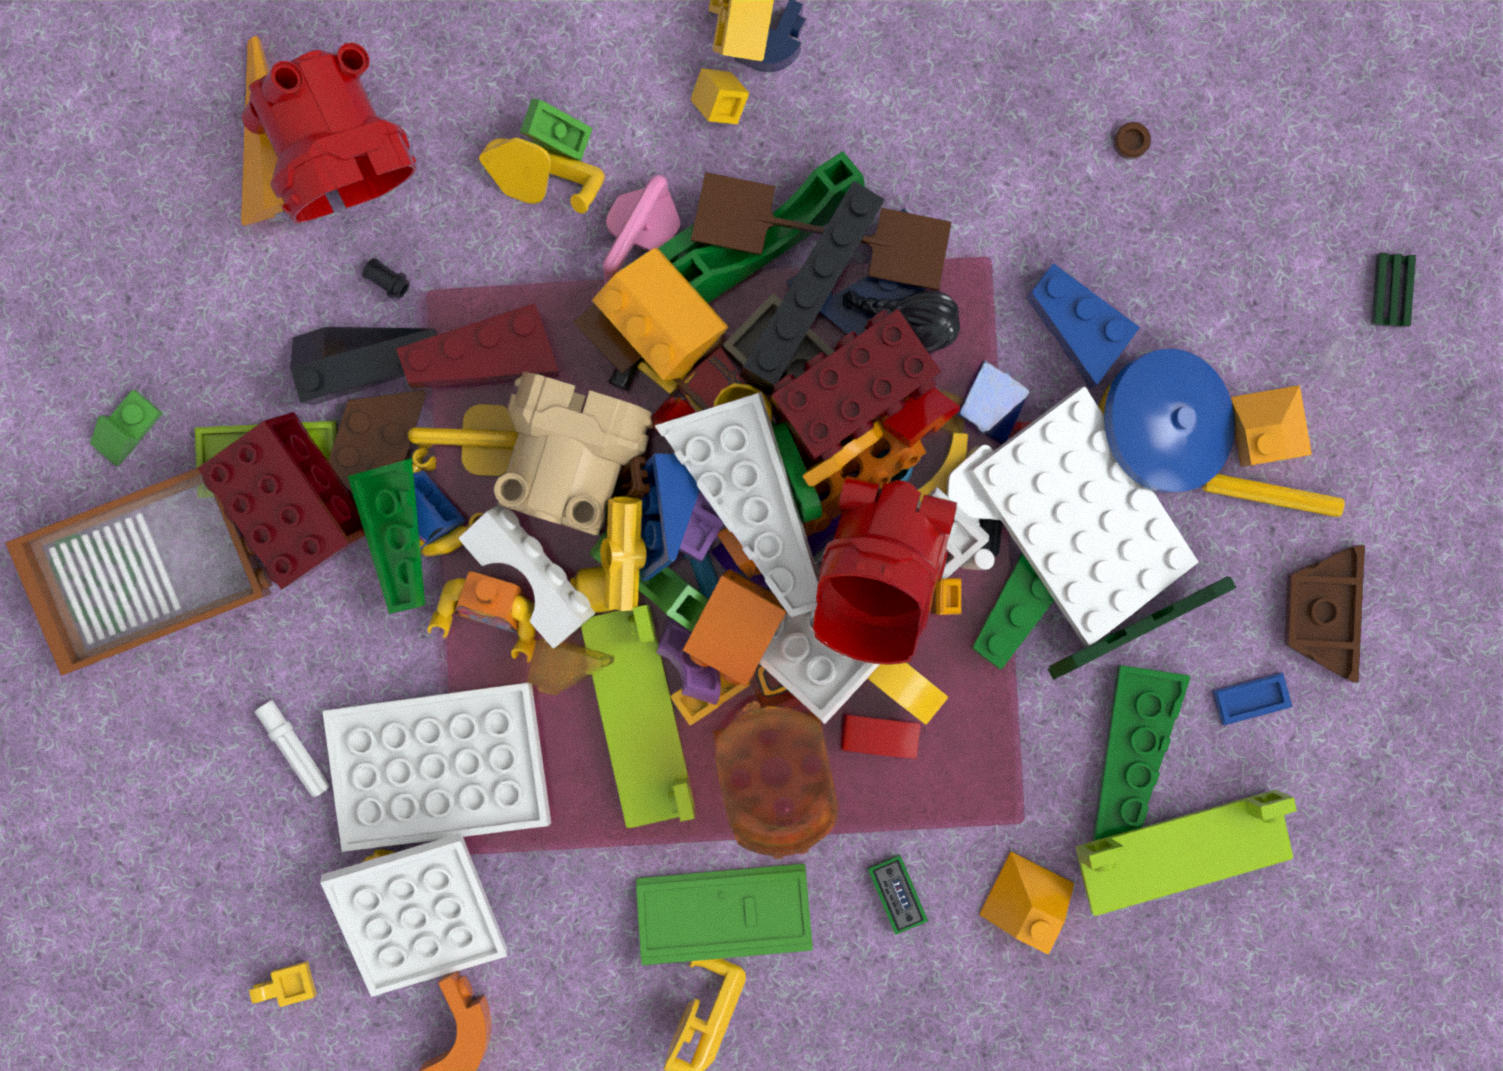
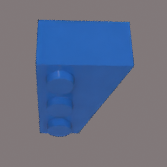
[1026,263,1140,389]

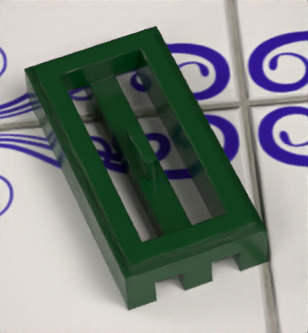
[1371,253,1416,328]

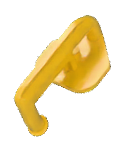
[479,137,605,214]
[408,404,518,476]
[663,959,746,1071]

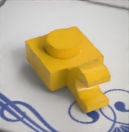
[248,961,317,1007]

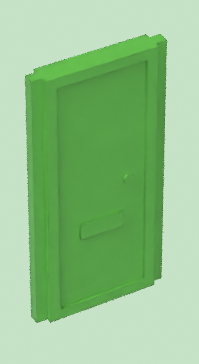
[636,864,813,966]

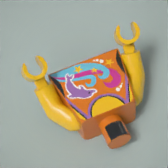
[427,571,538,663]

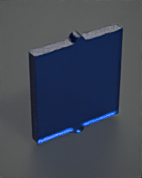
[956,360,1030,445]

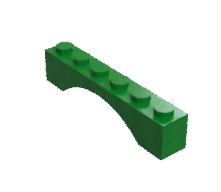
[672,151,865,303]

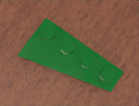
[348,458,425,614]

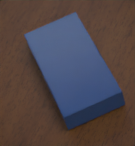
[1212,672,1293,726]

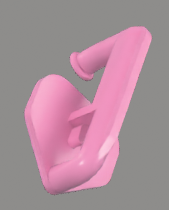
[603,175,681,285]

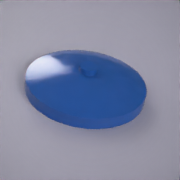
[1104,349,1235,493]

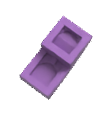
[679,491,724,563]

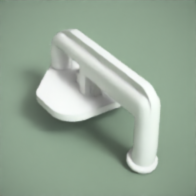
[946,445,1000,570]

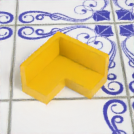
[708,0,774,61]

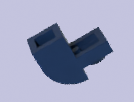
[735,0,806,72]

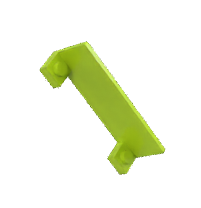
[581,604,697,828]
[1075,789,1297,916]

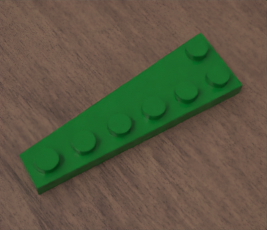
[971,551,1054,670]
[1092,664,1190,841]

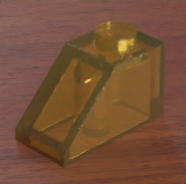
[527,639,615,695]

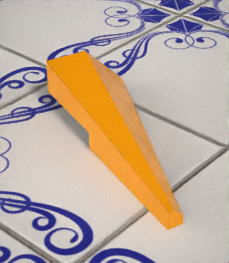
[241,36,284,226]

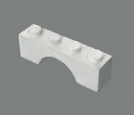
[458,505,595,649]

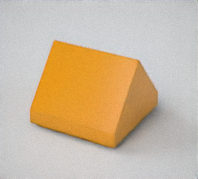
[930,578,961,615]

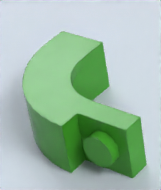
[589,530,709,632]

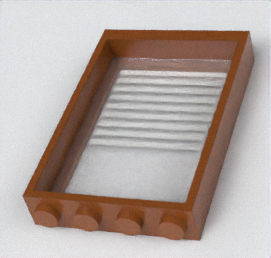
[5,468,272,676]

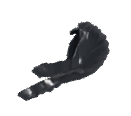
[842,290,961,354]

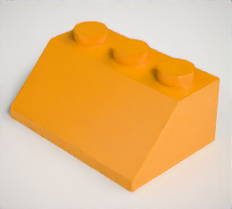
[592,248,729,381]

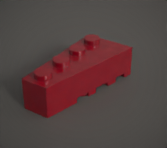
[396,303,559,389]

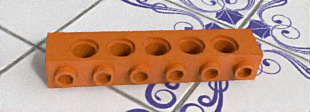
[717,417,926,579]

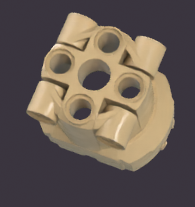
[494,372,653,536]

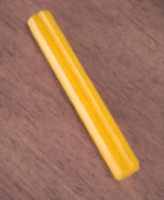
[1202,474,1345,517]

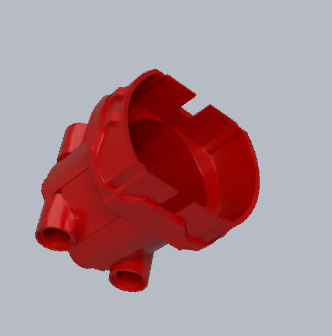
[241,42,417,224]
[813,476,958,665]

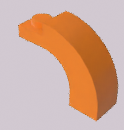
[418,971,491,1071]

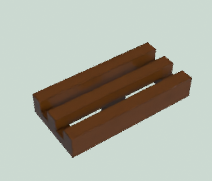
[611,457,650,500]

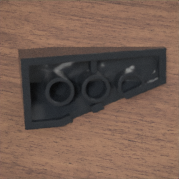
[290,327,438,405]

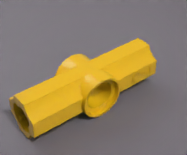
[600,496,646,611]

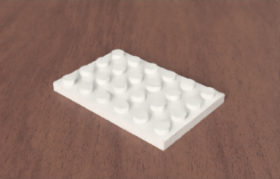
[968,386,1198,646]
[322,682,551,852]

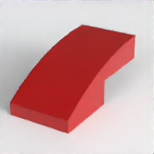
[882,387,960,448]
[840,714,921,759]

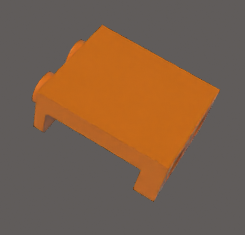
[683,569,788,686]

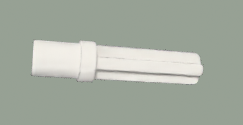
[254,700,329,797]

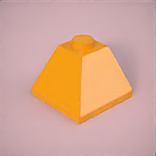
[1231,385,1312,467]
[979,851,1075,955]

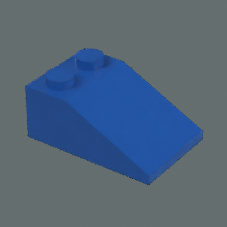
[629,454,700,581]

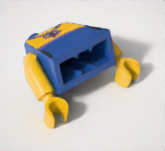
[412,448,484,557]

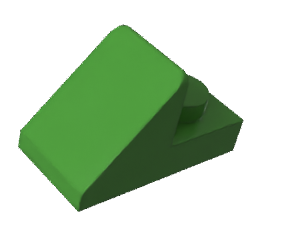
[520,99,593,161]
[90,390,163,467]

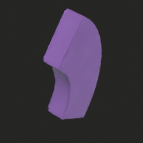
[656,618,721,705]

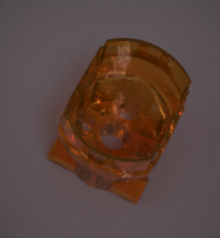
[713,706,839,859]

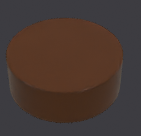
[1113,122,1151,160]

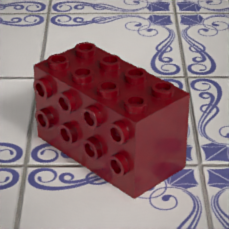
[770,309,941,463]
[198,412,366,590]

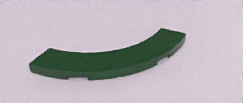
[1048,576,1237,680]

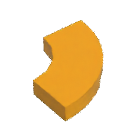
[802,420,884,487]

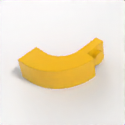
[867,663,949,725]

